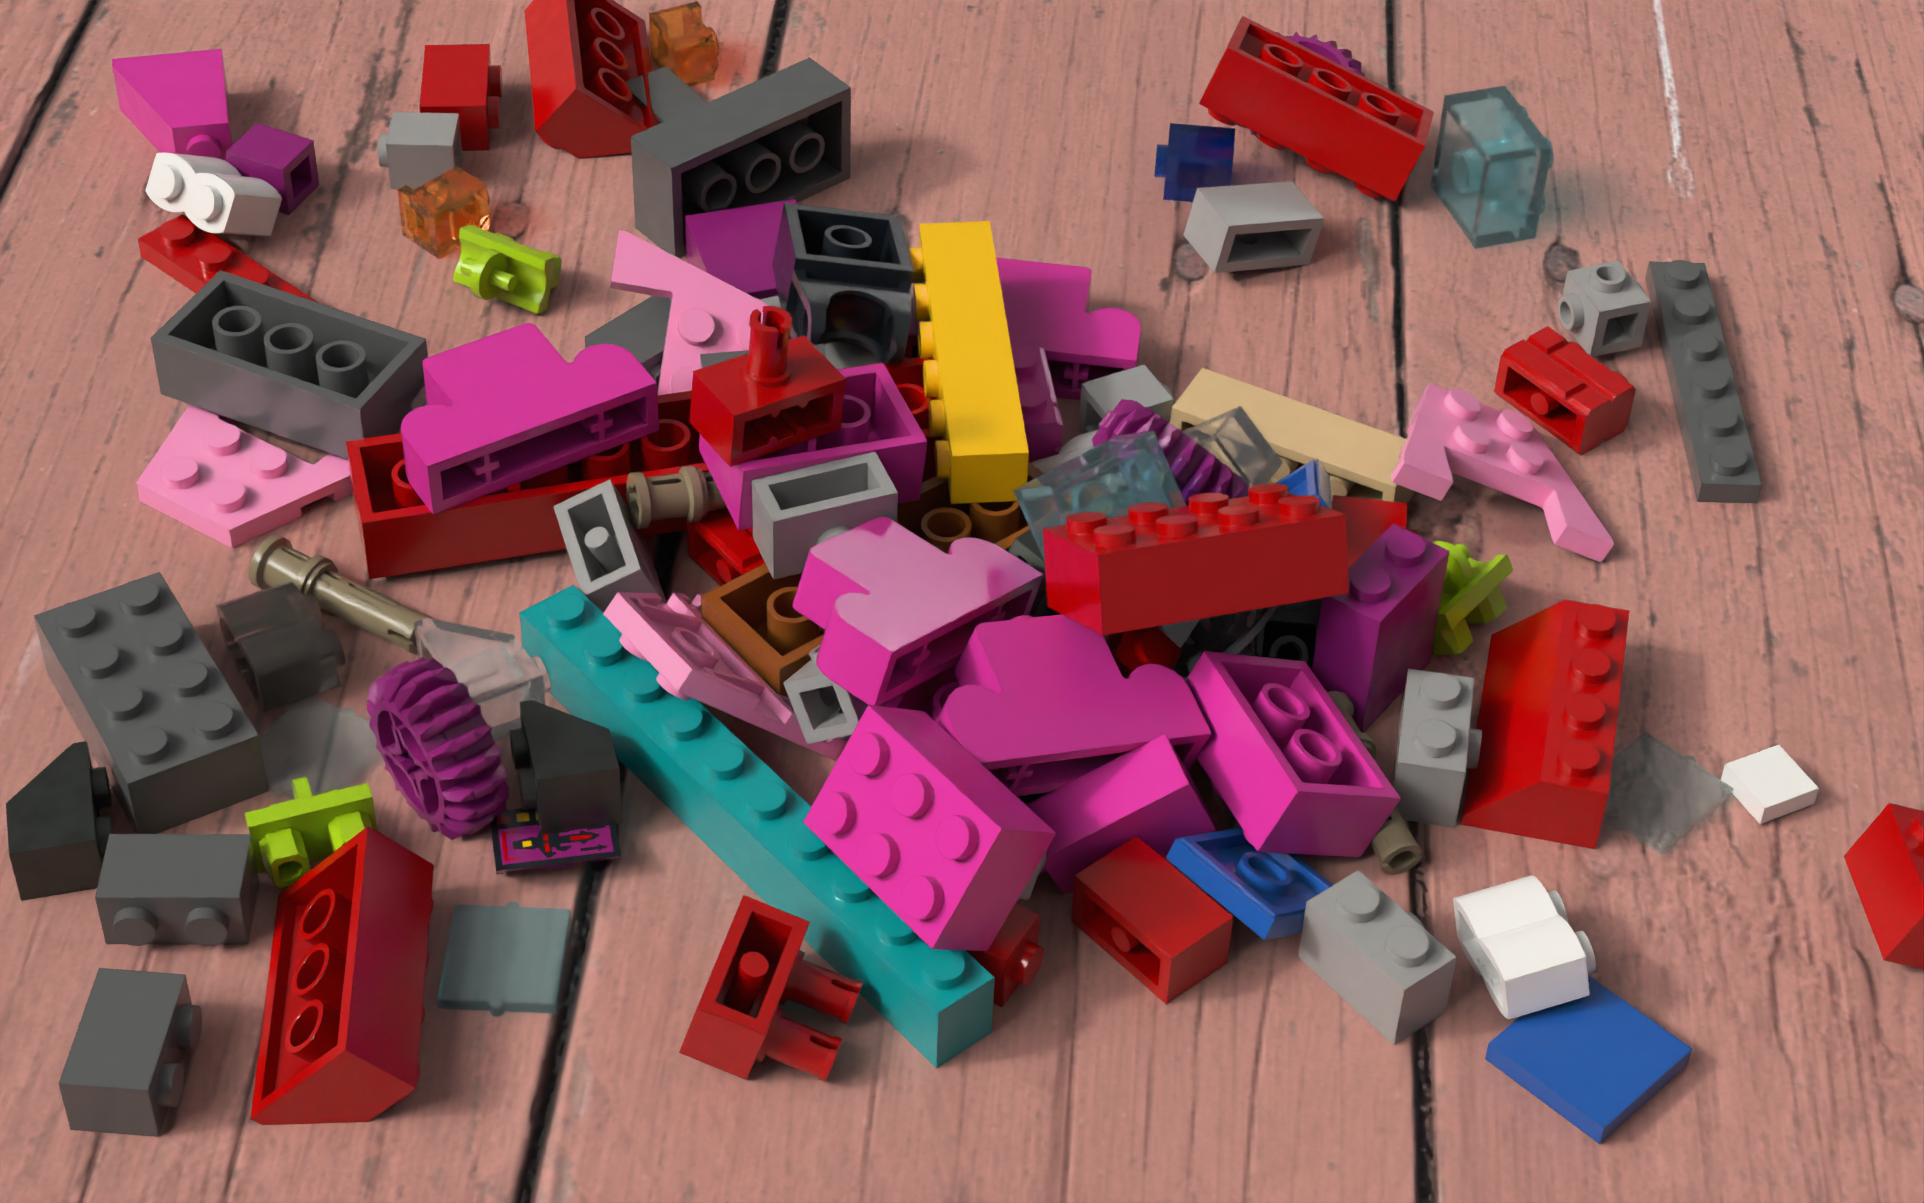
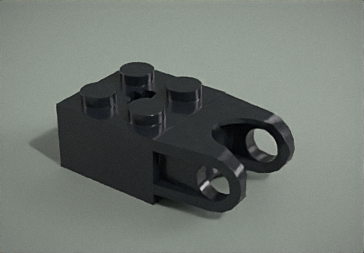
[772,202,914,366]

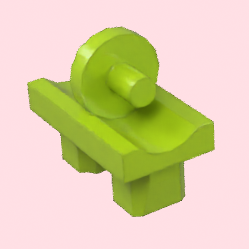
[453,224,562,314]
[1432,541,1513,655]
[245,776,378,888]

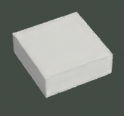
[1721,745,1819,824]

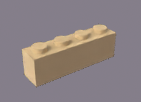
[1170,368,1415,503]

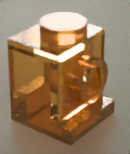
[649,1,719,87]
[397,166,490,259]

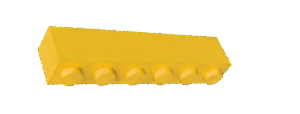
[908,221,1029,504]

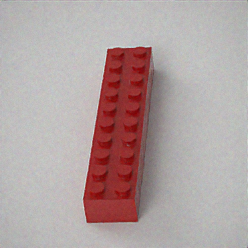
[346,357,942,579]

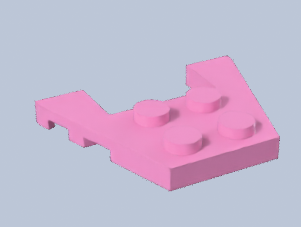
[609,230,770,395]
[1391,383,1614,563]
[136,404,353,549]
[603,592,848,761]

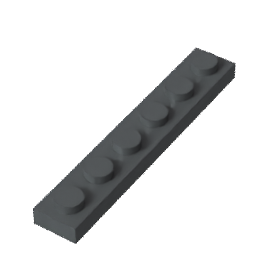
[1645,260,1762,503]

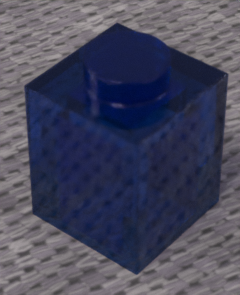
[1154,123,1235,202]

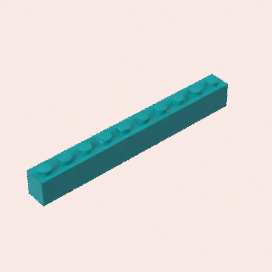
[519,585,995,1068]

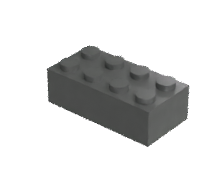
[631,57,851,258]
[151,270,428,459]
[34,572,268,834]

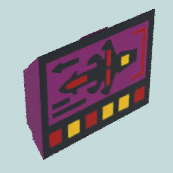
[490,808,621,875]

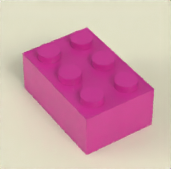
[699,363,928,530]
[1185,651,1401,857]
[803,705,1056,951]

